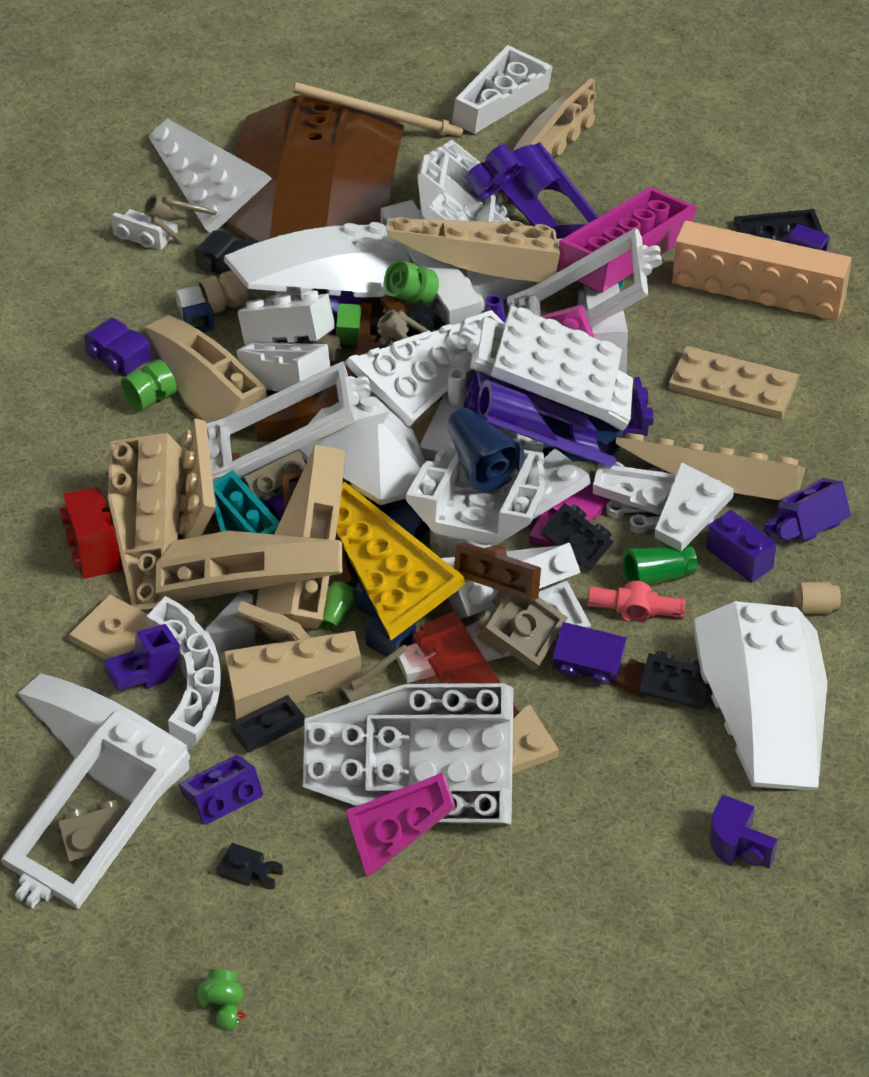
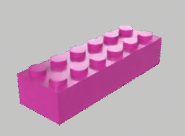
[556,187,696,292]

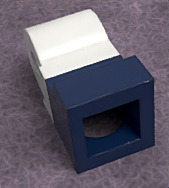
[175,285,214,332]

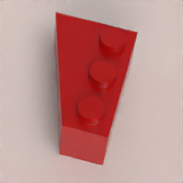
[59,487,121,579]

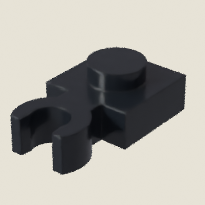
[217,842,283,889]

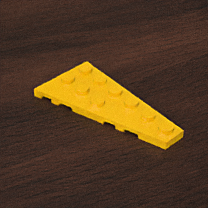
[336,482,466,640]

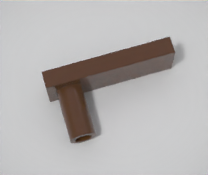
[454,542,541,601]

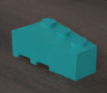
[213,470,280,535]

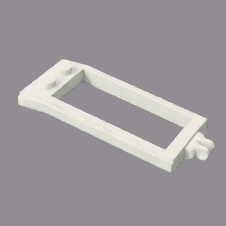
[507,228,662,327]
[458,317,633,431]
[206,361,371,482]
[1,710,190,910]

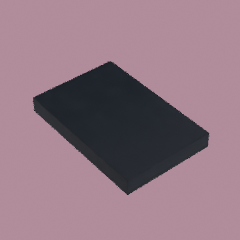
[733,209,824,242]

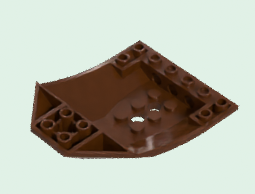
[224,95,404,243]

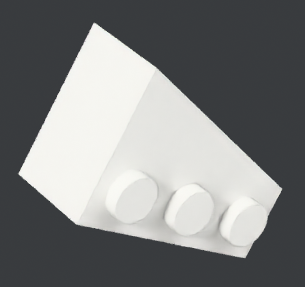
[238,291,335,346]

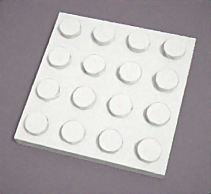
[490,305,622,420]

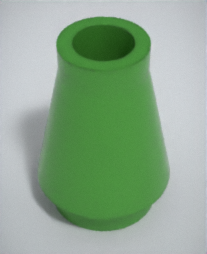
[320,582,355,631]

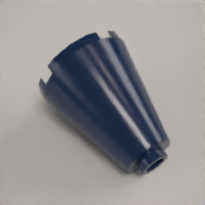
[447,408,525,492]

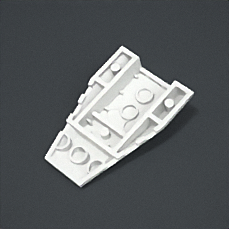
[417,140,511,223]
[224,222,410,297]
[406,425,545,545]
[692,601,828,791]

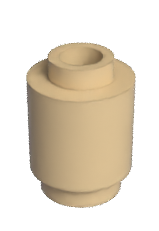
[792,582,841,614]

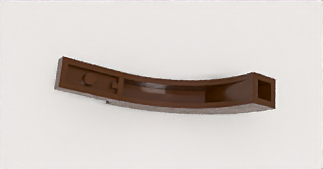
[256,303,381,442]

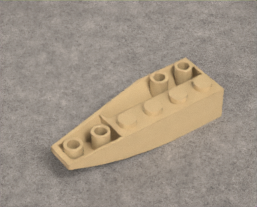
[500,78,596,203]
[386,217,560,283]
[145,315,267,424]
[108,433,182,612]
[616,433,805,500]
[256,444,346,630]
[155,531,342,602]

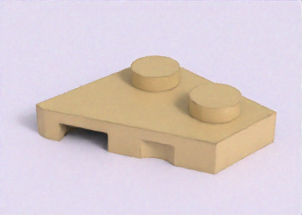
[512,705,559,774]

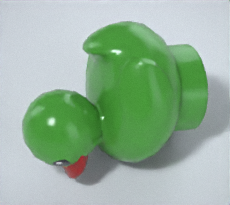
[197,969,246,1030]

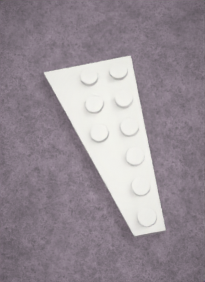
[148,118,272,233]
[344,310,505,427]

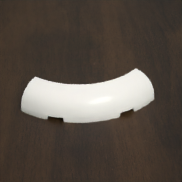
[146,596,221,750]

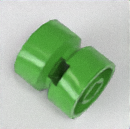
[383,259,439,305]
[121,359,177,412]

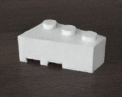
[236,342,330,392]

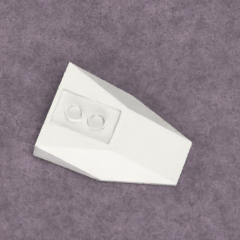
[303,683,514,825]

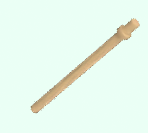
[293,82,463,137]

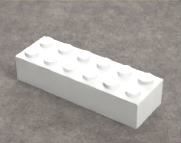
[381,200,484,326]

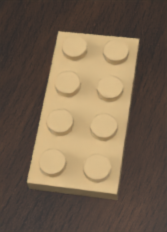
[668,346,799,419]
[178,418,216,540]

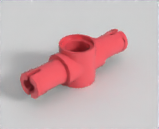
[587,581,686,623]

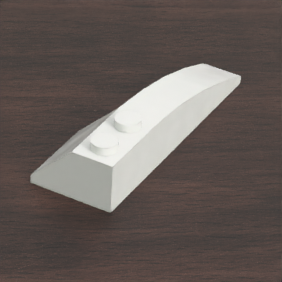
[18,673,190,804]

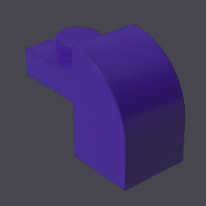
[103,624,180,691]
[710,794,777,868]

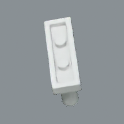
[419,368,469,459]

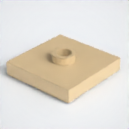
[69,595,148,660]
[236,601,310,642]

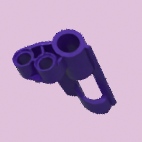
[465,142,599,239]
[462,370,617,468]

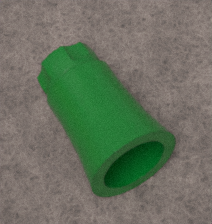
[622,545,697,586]

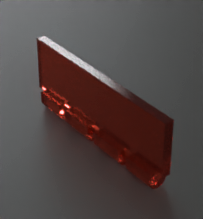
[413,611,519,719]

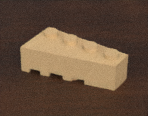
[225,631,361,720]

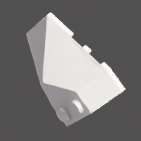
[298,396,426,505]

